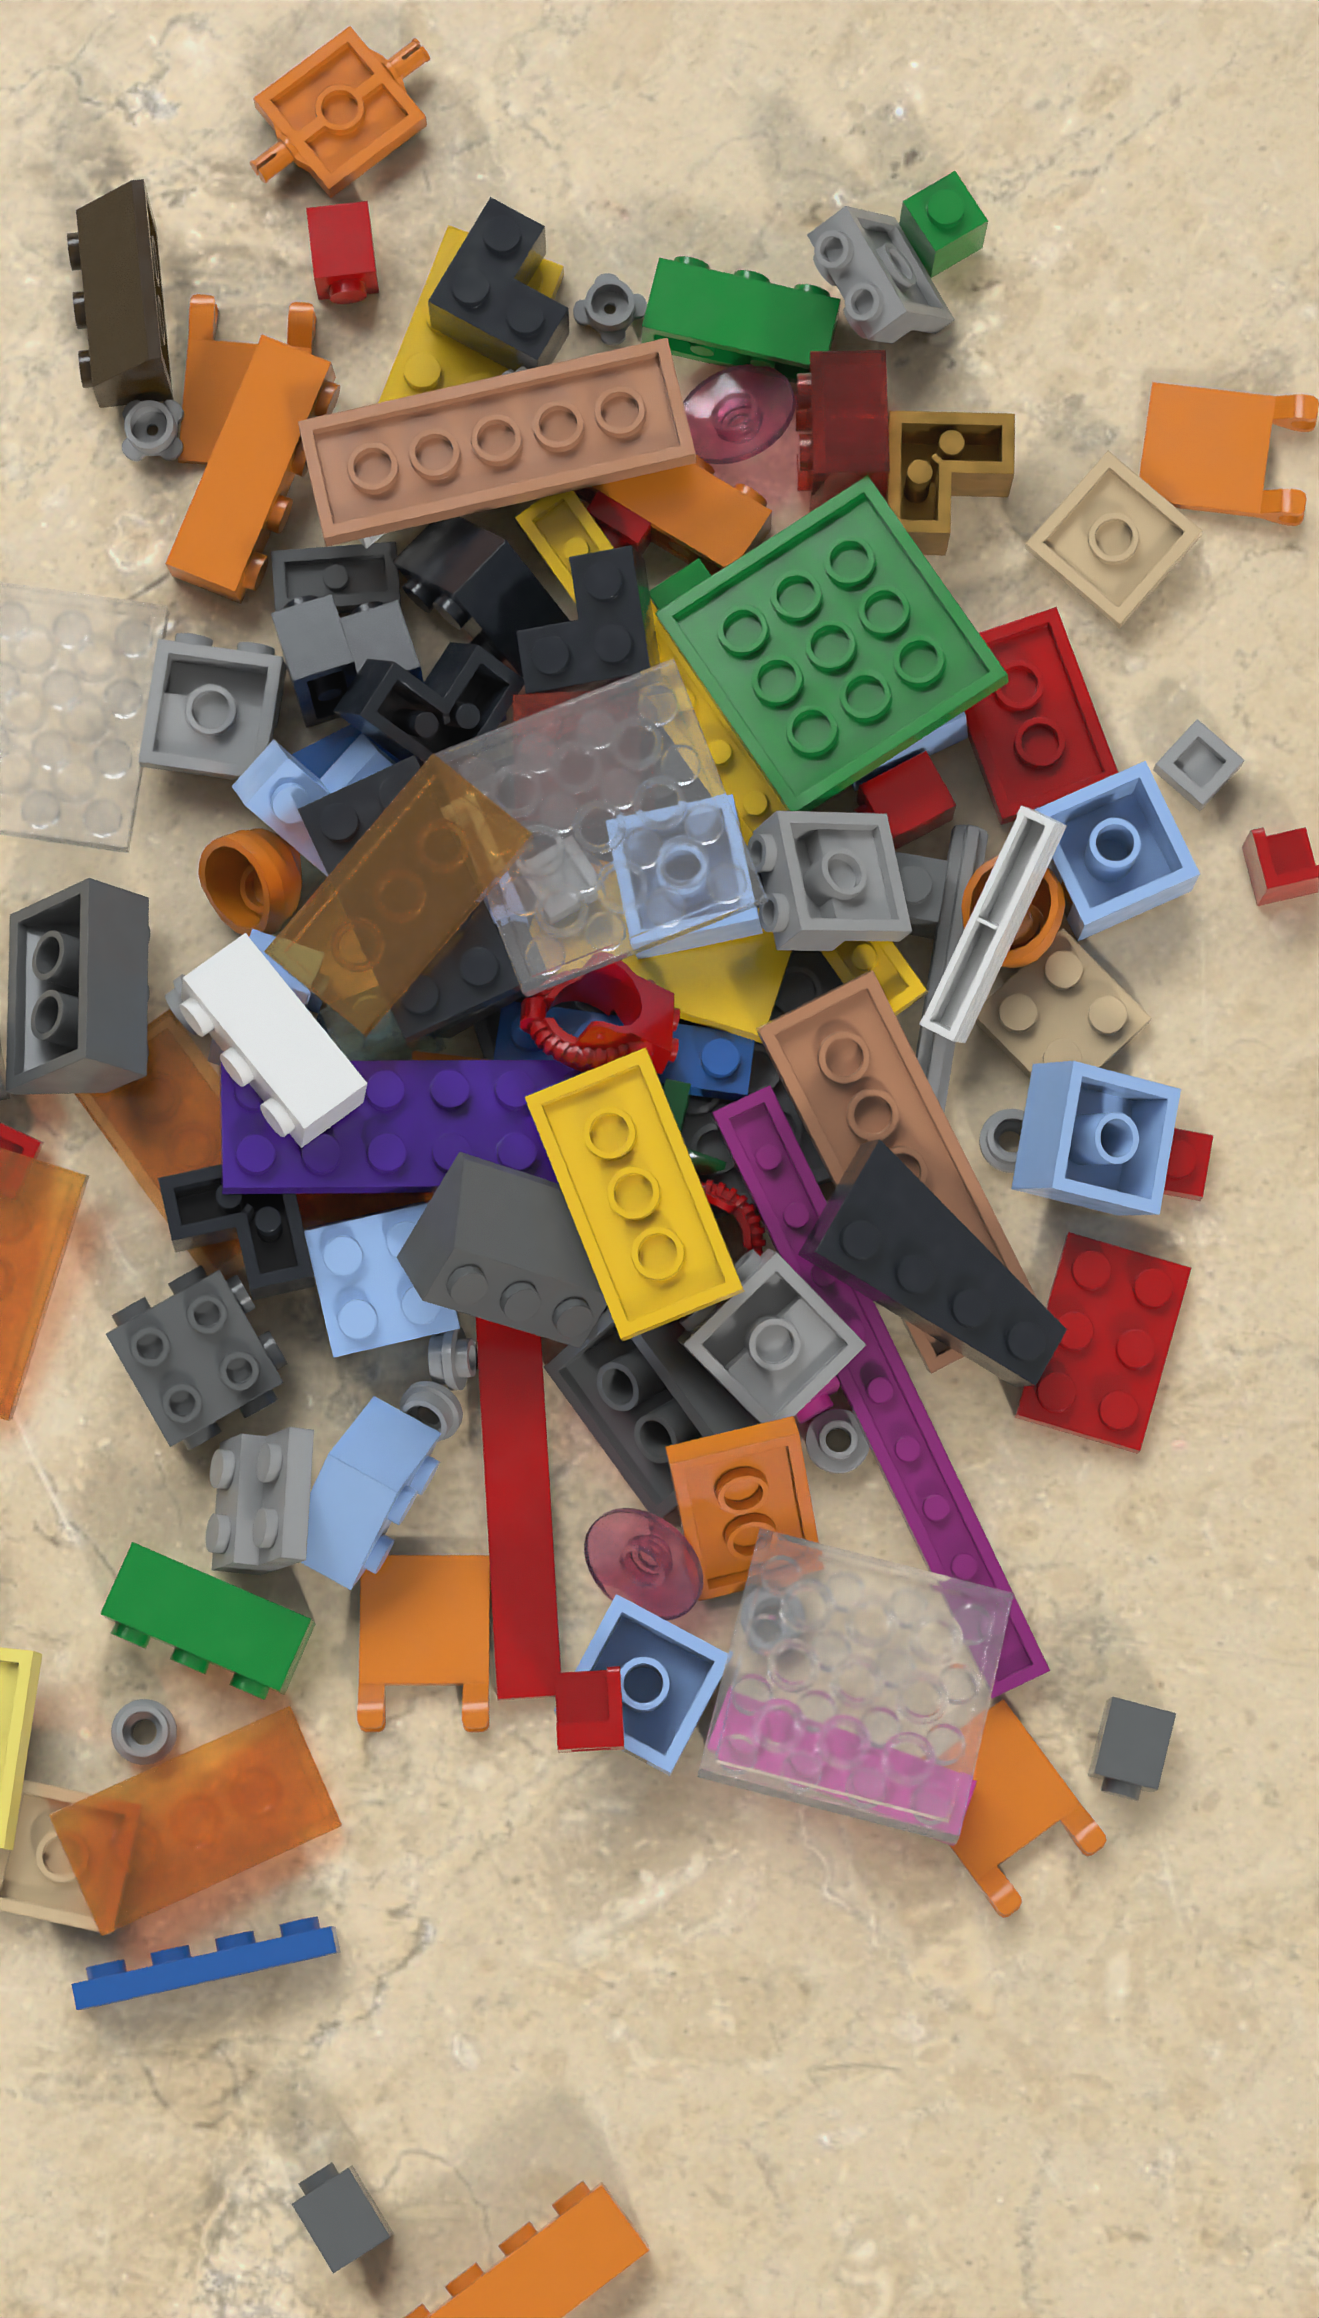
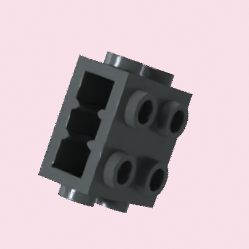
[106,1265,288,1450]

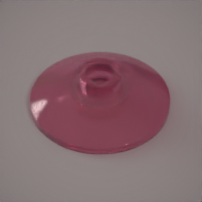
[683,364,796,464]
[584,1508,703,1621]

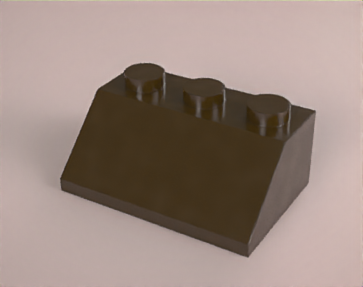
[67,179,173,408]

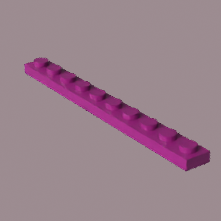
[711,1085,1050,1699]

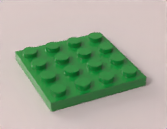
[655,475,1009,811]

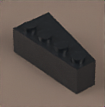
[798,1139,1067,1387]

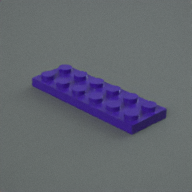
[220,1060,585,1194]

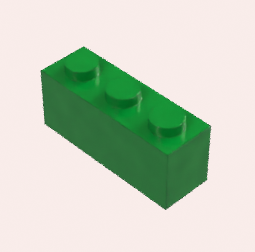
[642,256,841,389]
[100,1542,316,1700]

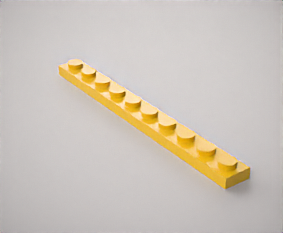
[515,491,929,1016]

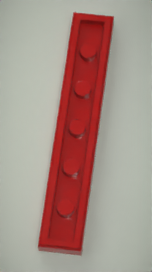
[476,1317,561,1701]

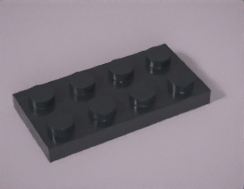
[298,755,525,1043]

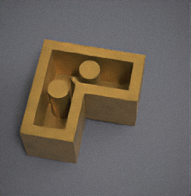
[884,410,1015,556]

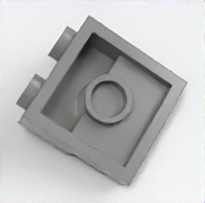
[807,206,955,344]
[138,633,287,780]
[747,811,912,951]
[676,1248,866,1424]
[206,1427,314,1576]

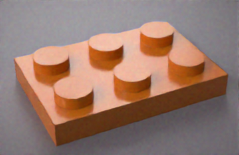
[665,1416,824,1601]

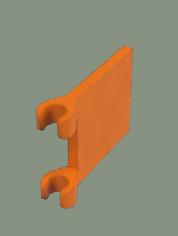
[178,294,317,465]
[1139,382,1319,526]
[357,1555,490,1732]
[920,1699,1106,1918]

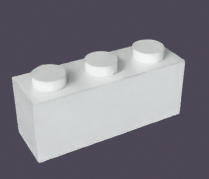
[179,933,367,1148]

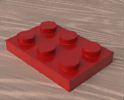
[964,607,1119,825]
[1014,1232,1192,1454]

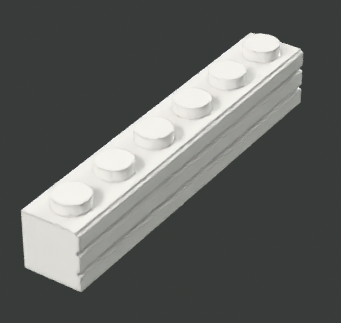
[919,806,1067,1043]

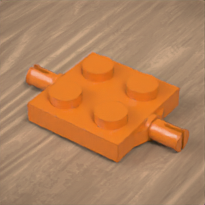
[250,26,430,198]

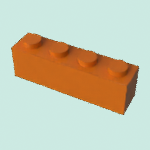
[165,334,341,604]
[574,455,772,576]
[403,2181,650,2318]

